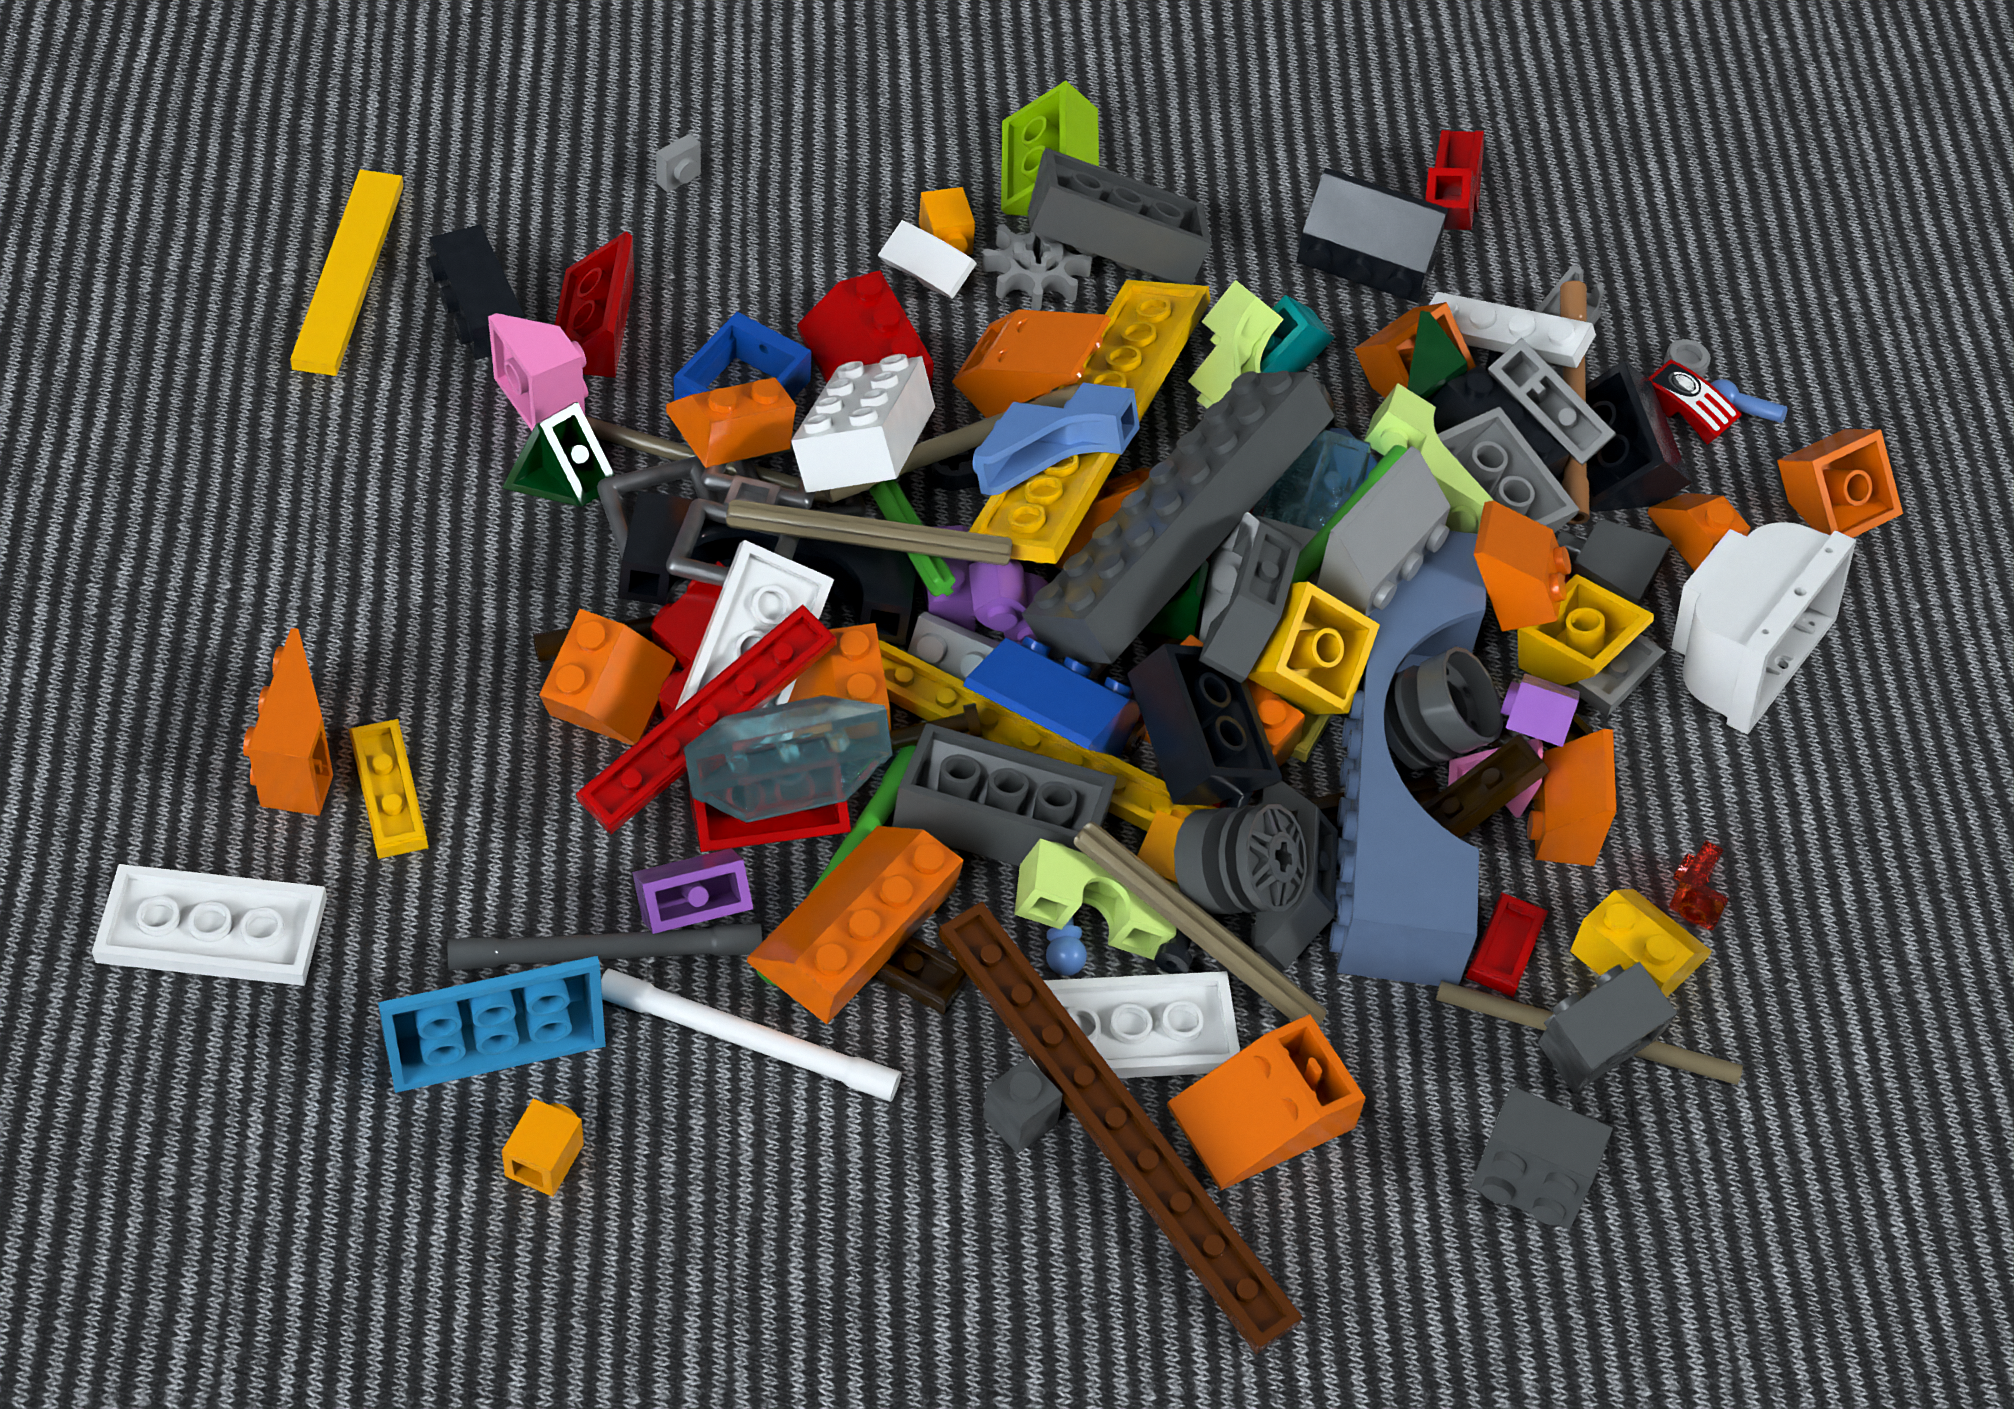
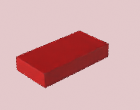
[1466,892,1548,997]

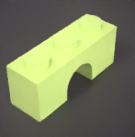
[1014,838,1179,960]

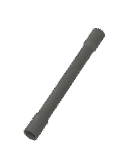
[447,923,762,970]

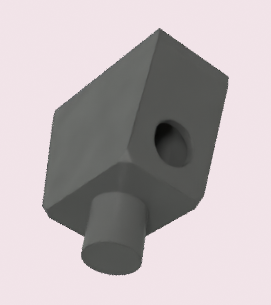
[1557,519,1671,607]

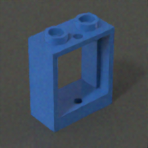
[673,311,811,401]

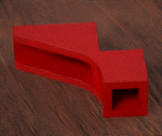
[1426,130,1485,230]
[650,561,725,718]

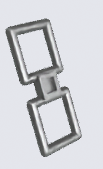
[597,431,867,558]
[666,432,816,587]

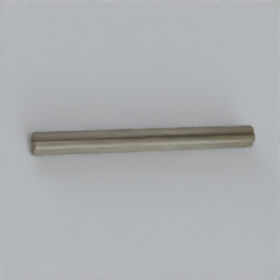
[726,499,1012,566]
[1073,821,1327,1026]

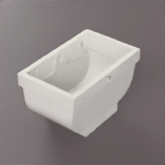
[1671,522,1856,735]

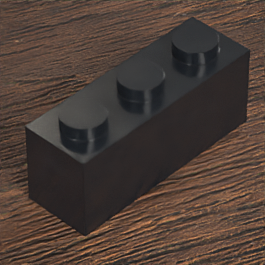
[425,224,525,360]

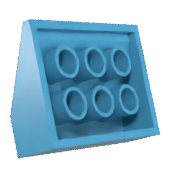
[378,956,606,1093]

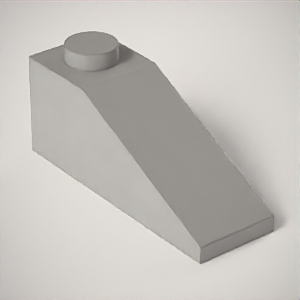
[1488,337,1616,466]

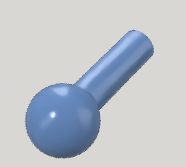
[1710,379,1787,423]

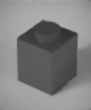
[983,1057,1063,1154]

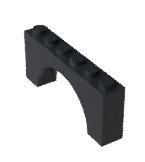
[618,491,916,645]

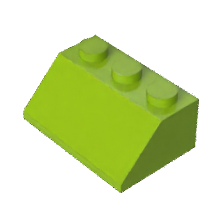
[1001,80,1099,216]

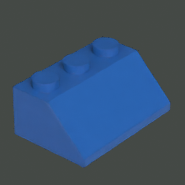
[963,635,1141,757]

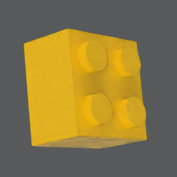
[1247,582,1380,715]

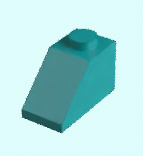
[1260,295,1335,373]

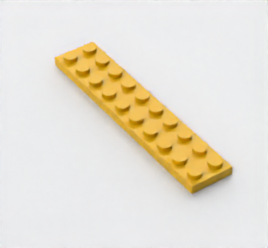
[968,280,1211,564]

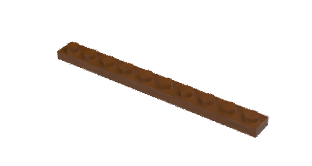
[938,901,1303,1355]

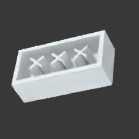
[791,354,935,493]

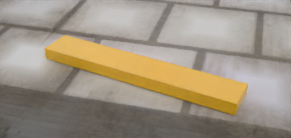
[290,169,404,376]

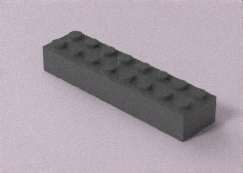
[1022,371,1335,664]

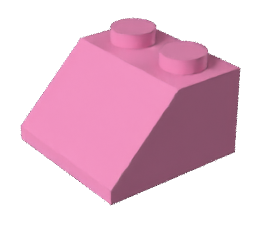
[488,313,588,431]

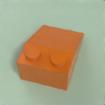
[773,623,891,743]

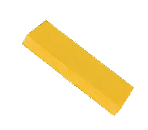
[349,719,428,859]

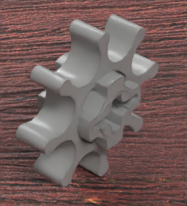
[982,224,1092,311]

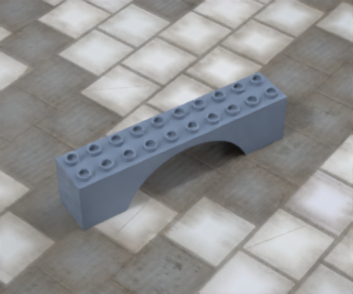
[1329,531,1486,986]

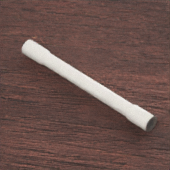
[601,968,902,1102]

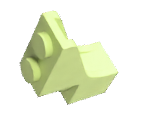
[1188,280,1284,409]
[1363,383,1493,534]

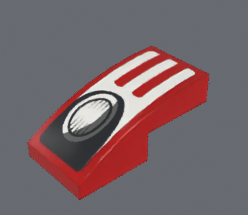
[1648,359,1742,445]

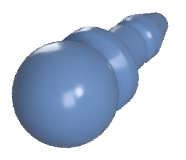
[1046,916,1087,976]

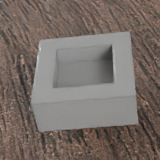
[656,133,701,193]

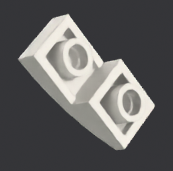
[878,220,977,299]

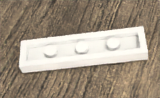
[1429,292,1596,368]

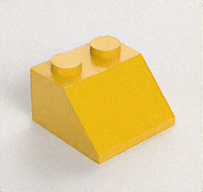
[1517,574,1654,686]
[1570,889,1712,998]

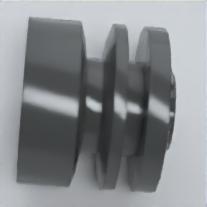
[1384,646,1503,772]
[1174,804,1307,915]

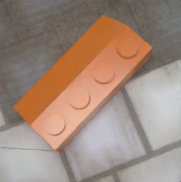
[747,826,964,1024]

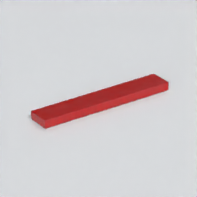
[576,604,837,835]

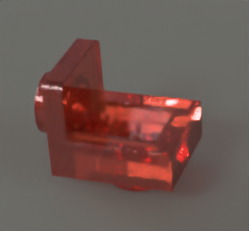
[1668,840,1729,931]

